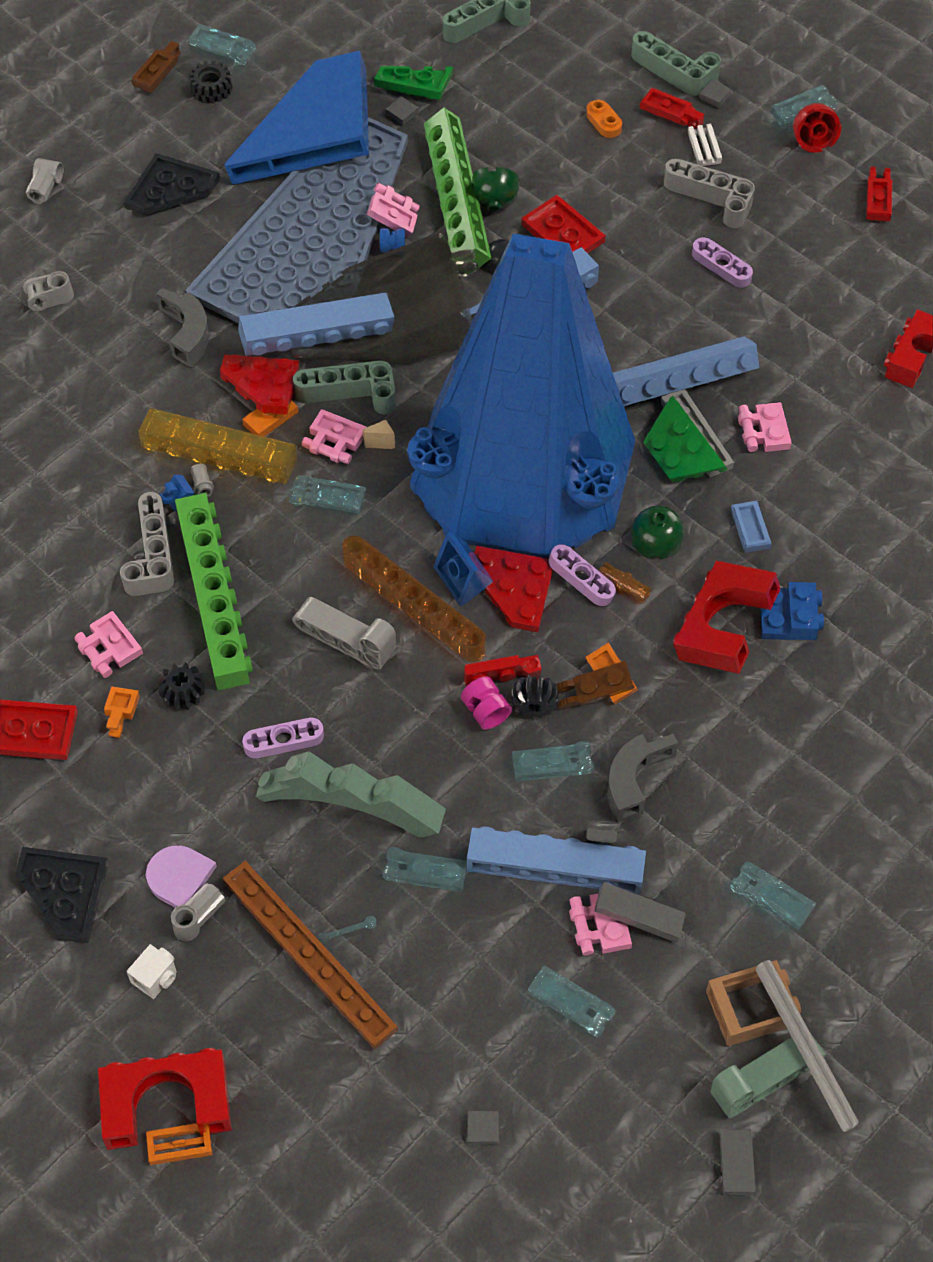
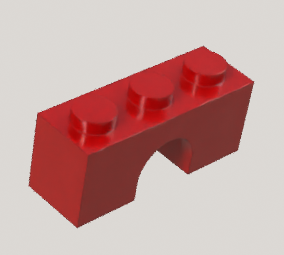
[884,309,933,388]

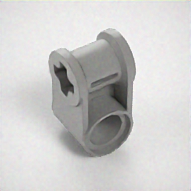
[23,271,74,311]

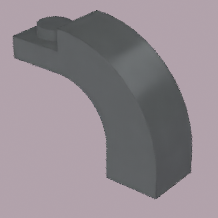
[156,287,209,368]
[608,734,678,823]

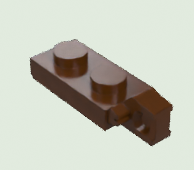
[131,41,181,93]

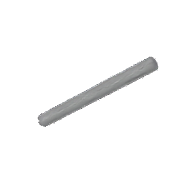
[756,960,858,1132]

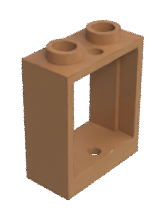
[706,960,801,1047]

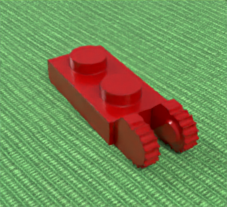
[866,166,892,221]

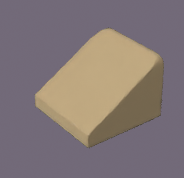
[363,420,395,449]

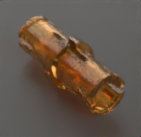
[599,562,652,603]

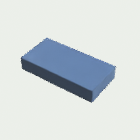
[731,501,772,553]

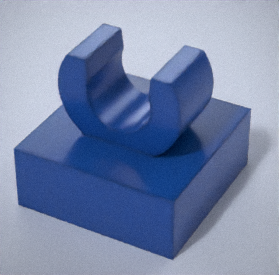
[159,475,194,512]

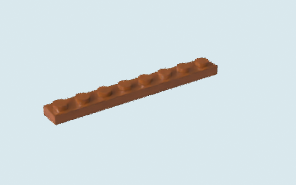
[223,860,398,1050]

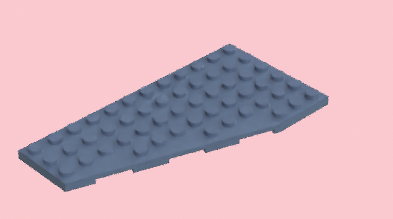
[185,117,408,358]

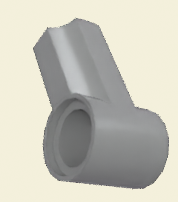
[26,158,63,204]
[171,883,225,942]

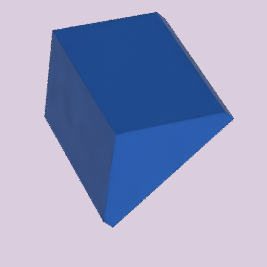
[433,531,493,606]

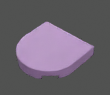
[146,846,217,908]

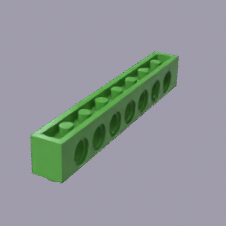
[424,108,491,274]
[175,493,253,691]

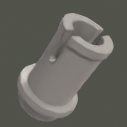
[190,464,214,497]

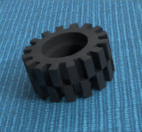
[189,60,232,104]

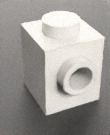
[127,944,177,999]

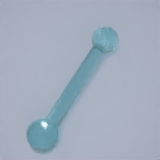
[317,916,377,944]

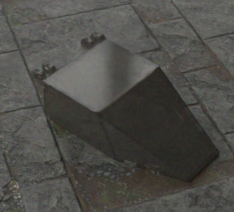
[291,233,479,365]

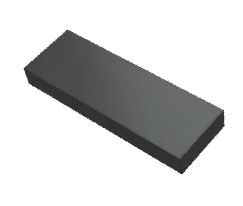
[594,882,686,943]

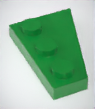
[374,66,453,100]

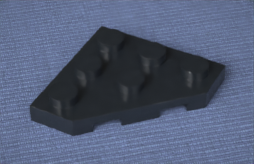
[123,153,220,215]
[15,847,109,943]

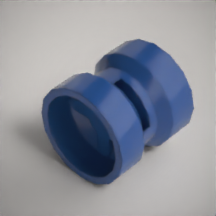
[380,228,405,253]

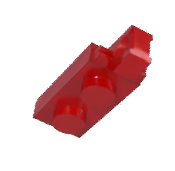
[640,88,704,129]
[463,655,542,686]

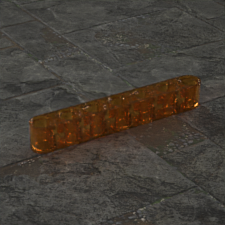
[342,536,486,662]

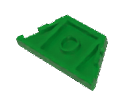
[643,396,728,483]

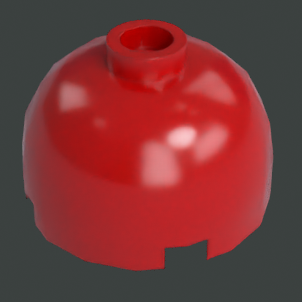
[793,103,842,153]

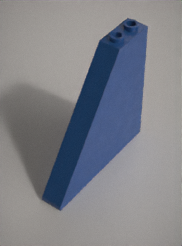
[225,51,369,185]

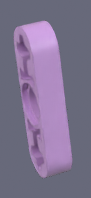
[692,238,753,288]
[548,545,616,606]
[243,718,324,758]

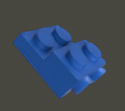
[760,582,824,640]

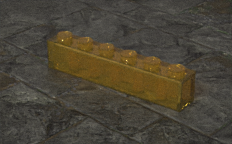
[138,408,297,484]

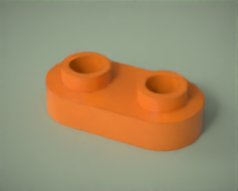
[586,100,622,138]

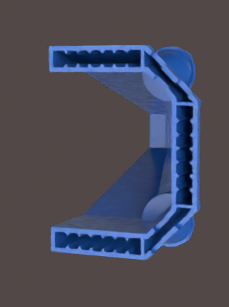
[407,234,635,559]

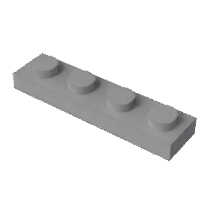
[661,389,734,478]

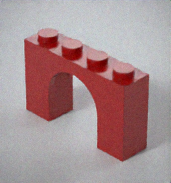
[673,560,781,674]
[98,1048,232,1150]

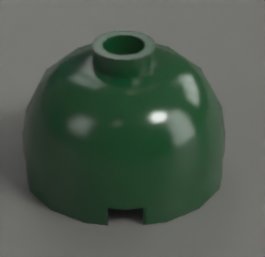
[472,167,520,212]
[631,505,684,559]

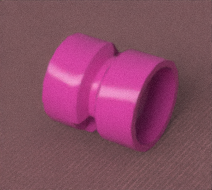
[461,677,512,730]

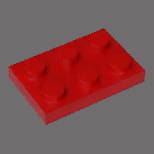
[521,195,606,254]
[0,700,78,760]

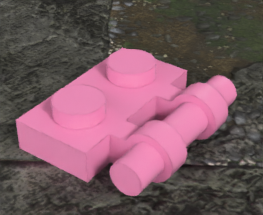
[367,182,419,237]
[738,402,792,452]
[302,409,367,464]
[74,611,143,678]
[569,894,632,956]

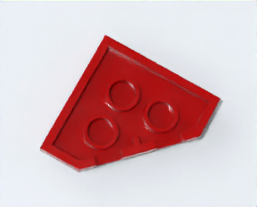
[220,355,299,415]
[474,546,553,632]

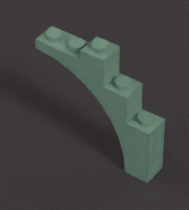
[255,751,446,838]

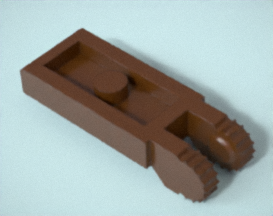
[557,661,634,710]

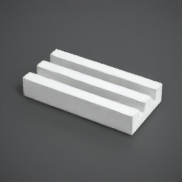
[688,124,722,166]

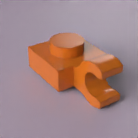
[104,686,140,738]

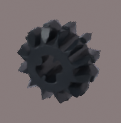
[158,662,205,710]
[511,675,558,718]

